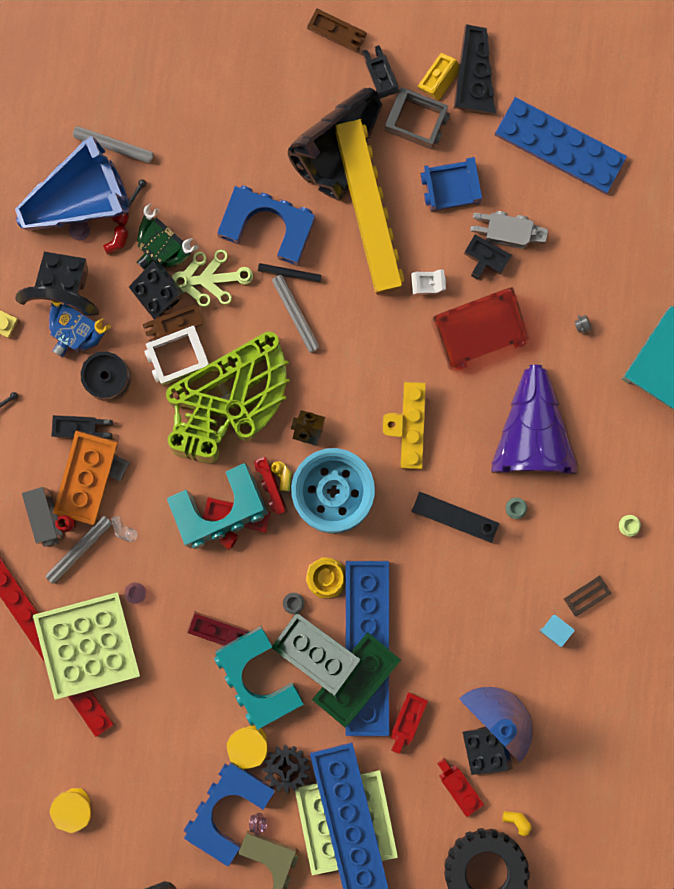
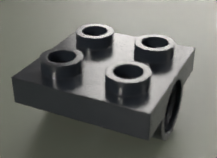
[129,259,184,319]
[462,727,513,775]

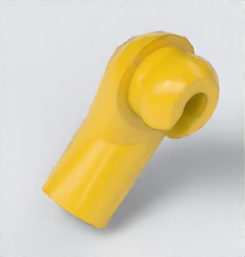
[271,461,292,492]
[502,811,532,836]

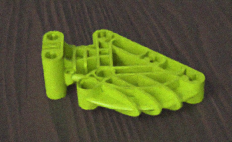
[166,332,290,464]

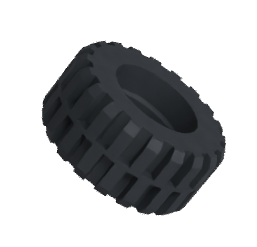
[444,828,530,889]

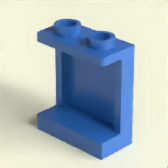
[420,157,482,211]

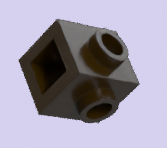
[291,410,325,446]

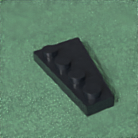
[453,24,496,116]

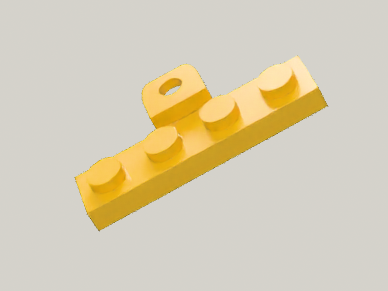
[383,382,426,469]

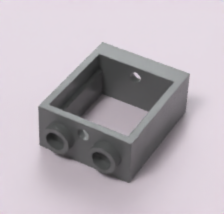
[385,87,450,150]
[22,487,64,547]

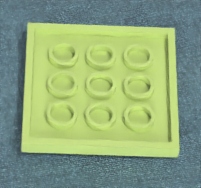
[33,592,140,700]
[295,770,398,875]

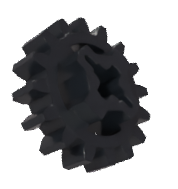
[263,745,311,794]

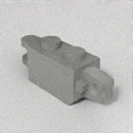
[470,211,548,249]

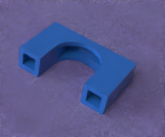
[217,185,315,266]
[183,762,276,866]

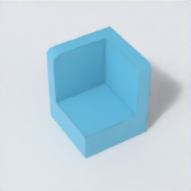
[539,615,575,647]

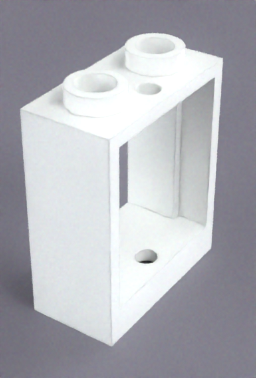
[144,325,209,386]

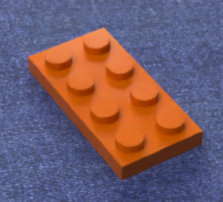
[53,430,118,525]

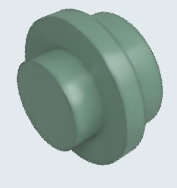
[505,498,527,519]

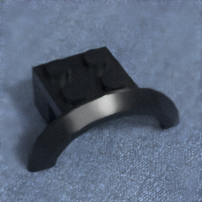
[15,251,99,316]

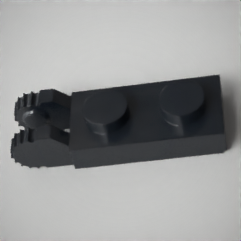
[362,45,399,99]
[51,415,113,439]

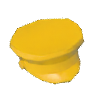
[306,557,346,598]
[226,726,268,769]
[49,788,91,833]

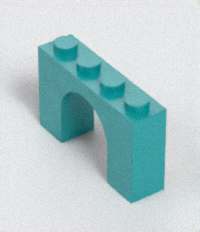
[167,463,269,549]
[214,625,304,730]

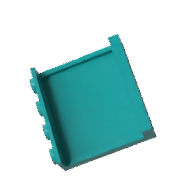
[622,306,674,410]

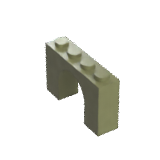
[239,830,298,889]

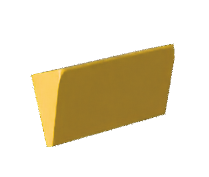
[417,53,459,101]

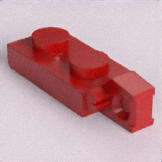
[254,457,288,515]
[390,692,428,754]
[437,758,484,817]

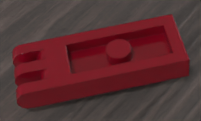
[187,611,250,646]

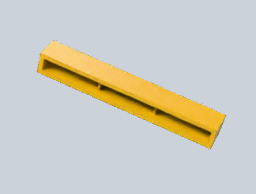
[334,119,404,294]

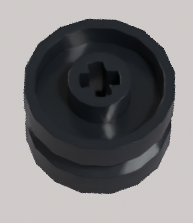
[80,351,131,401]

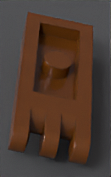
[307,8,367,53]
[142,304,204,342]

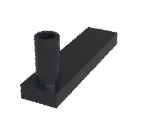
[411,491,500,543]

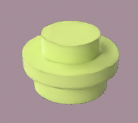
[619,515,641,537]

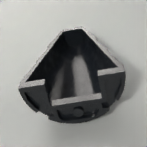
[288,88,382,201]

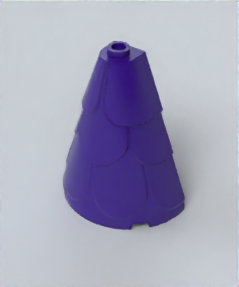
[491,365,577,474]

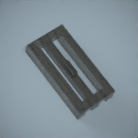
[563,575,612,617]

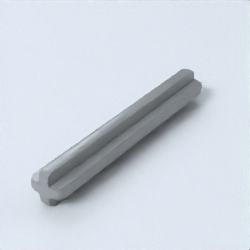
[73,126,154,163]
[272,275,319,353]
[46,516,112,584]

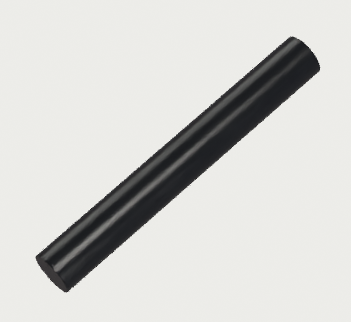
[258,263,322,283]

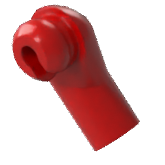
[103,225,128,255]

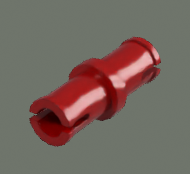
[55,515,76,533]

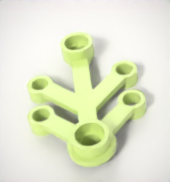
[172,250,253,307]

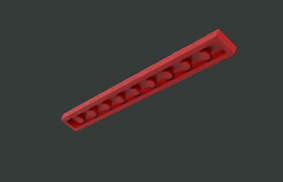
[0,557,114,737]

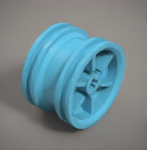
[291,448,375,533]

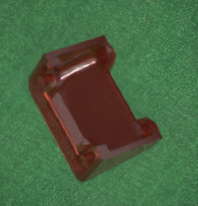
[431,287,530,371]

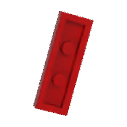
[203,497,271,533]

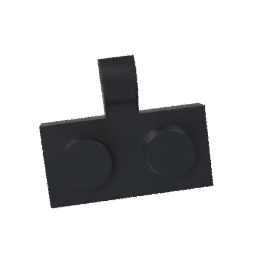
[464,234,512,280]

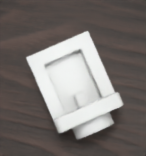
[411,270,447,294]

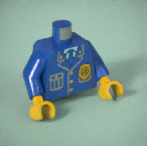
[49,300,111,358]

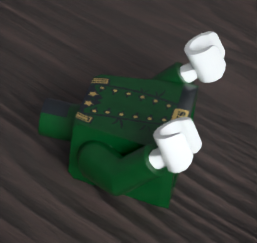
[136,203,198,270]

